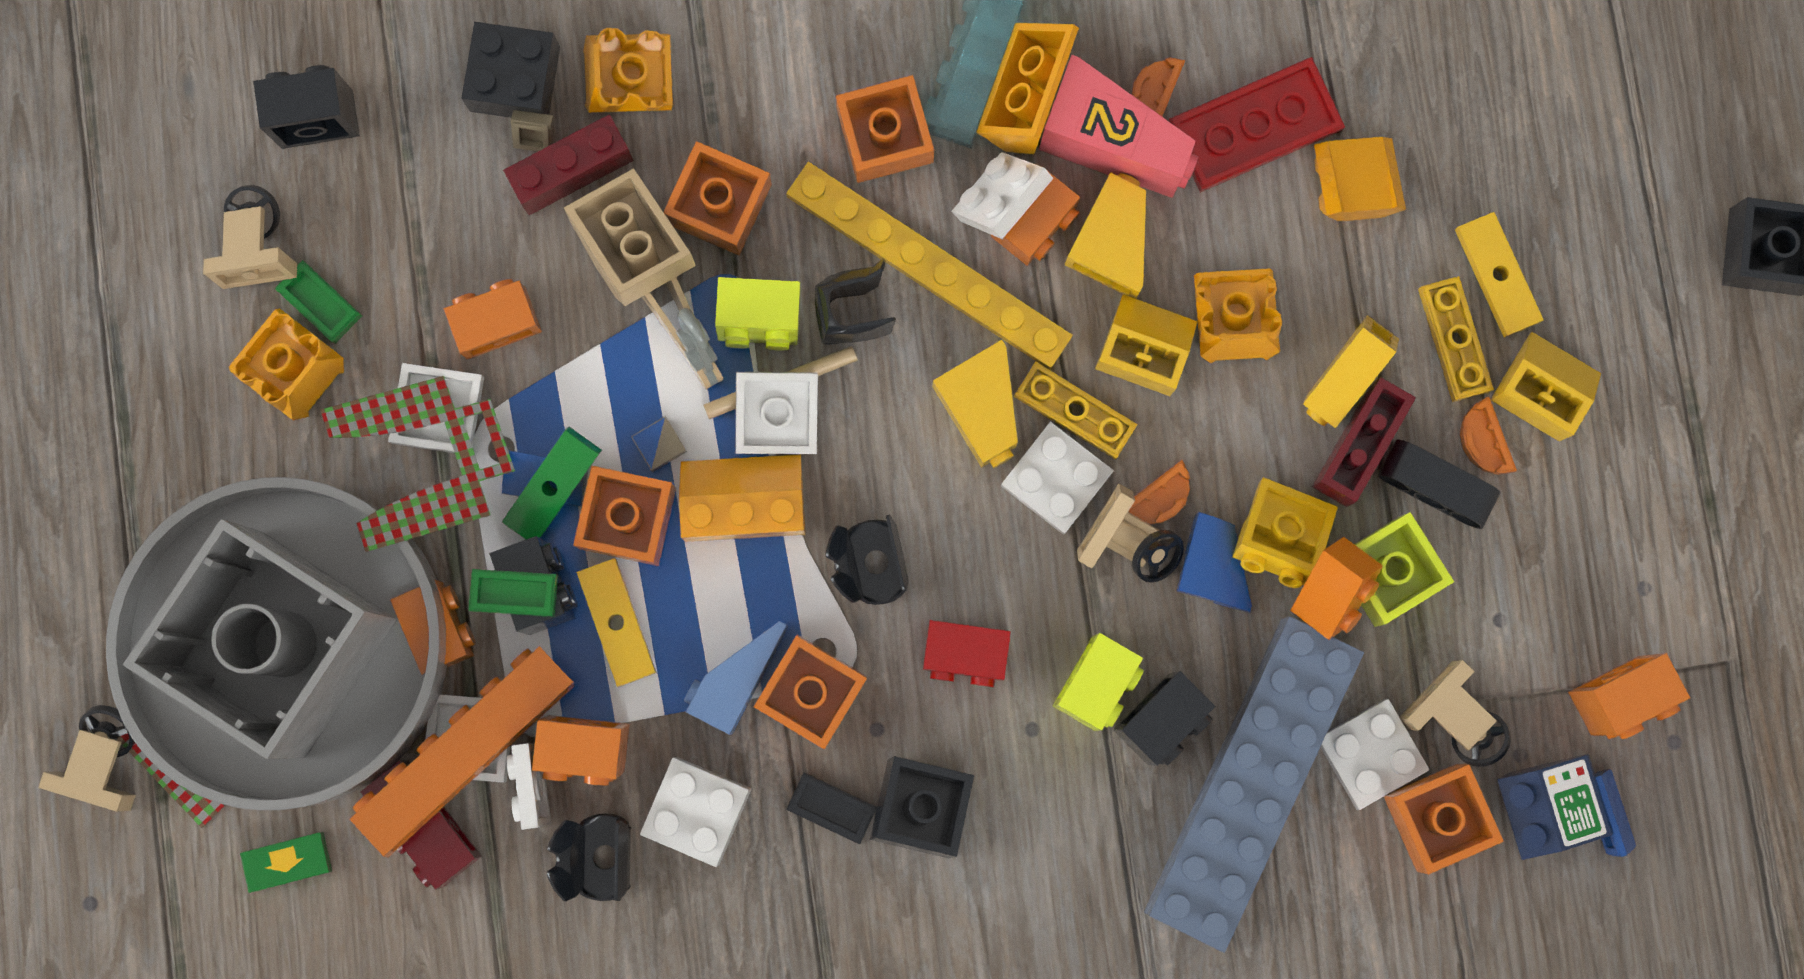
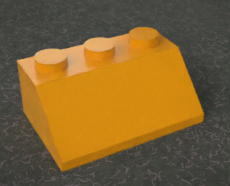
[976,23,1079,154]
[679,454,806,542]

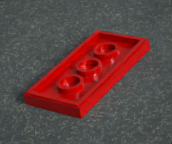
[1168,57,1345,193]

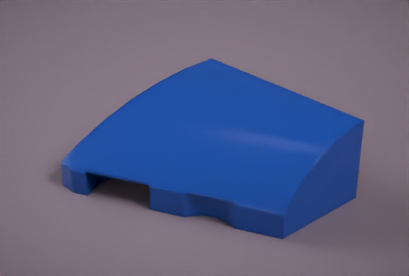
[1177,512,1252,613]

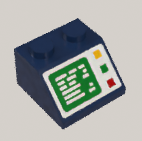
[1497,754,1613,860]

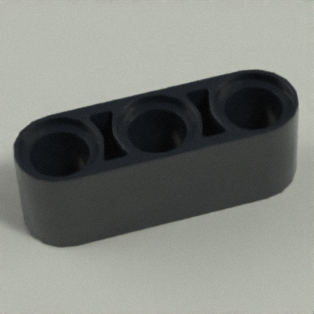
[1378,439,1501,529]

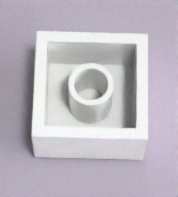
[640,757,752,867]

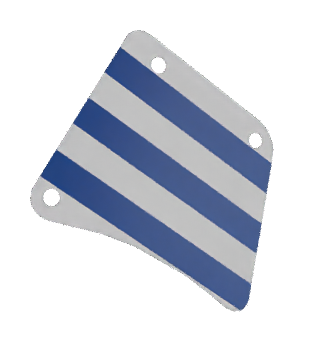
[472,274,857,738]

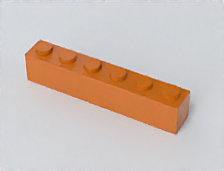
[349,646,574,858]

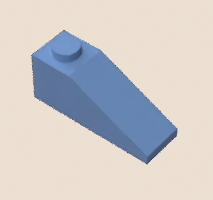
[684,621,788,735]

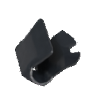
[815,258,896,345]
[826,514,909,605]
[547,813,632,901]

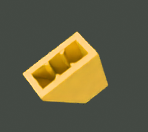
[1065,172,1146,299]
[1303,315,1399,428]
[932,340,1018,468]

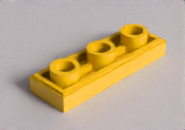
[1455,212,1544,338]
[1418,276,1494,402]
[1014,361,1138,460]
[576,558,657,687]

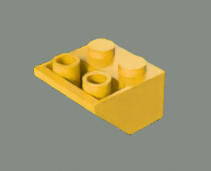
[1095,294,1198,396]
[1490,332,1601,442]

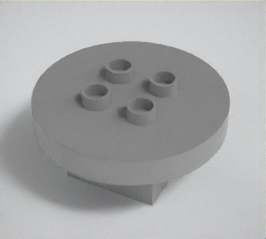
[106,477,447,811]

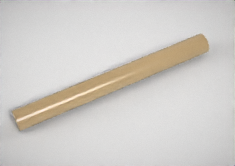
[703,346,858,419]

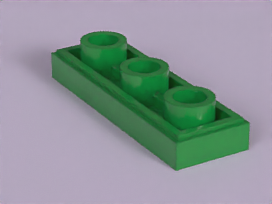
[502,426,602,540]

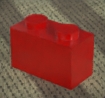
[923,620,1011,688]

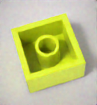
[715,277,800,351]
[1354,512,1454,627]
[1052,633,1144,731]

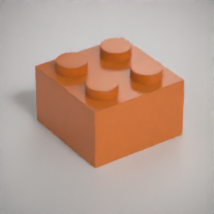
[836,75,934,183]
[663,141,772,256]
[573,466,676,566]
[753,634,867,750]
[1568,653,1690,739]
[532,715,630,786]
[1384,764,1504,875]

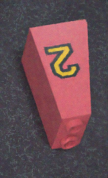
[1039,55,1198,198]

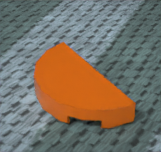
[1131,58,1185,116]
[1460,396,1517,475]
[1128,460,1190,525]

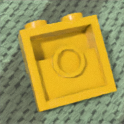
[1232,477,1338,588]

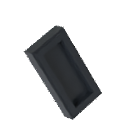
[786,772,877,844]

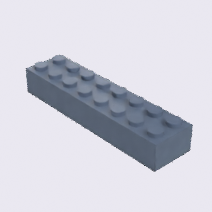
[1144,616,1364,953]

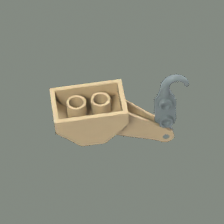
[564,168,723,390]

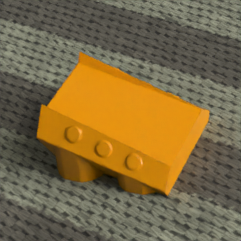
[583,28,673,113]
[1314,137,1406,221]
[1194,268,1282,364]
[229,308,344,421]

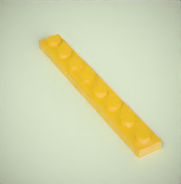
[786,161,1073,370]

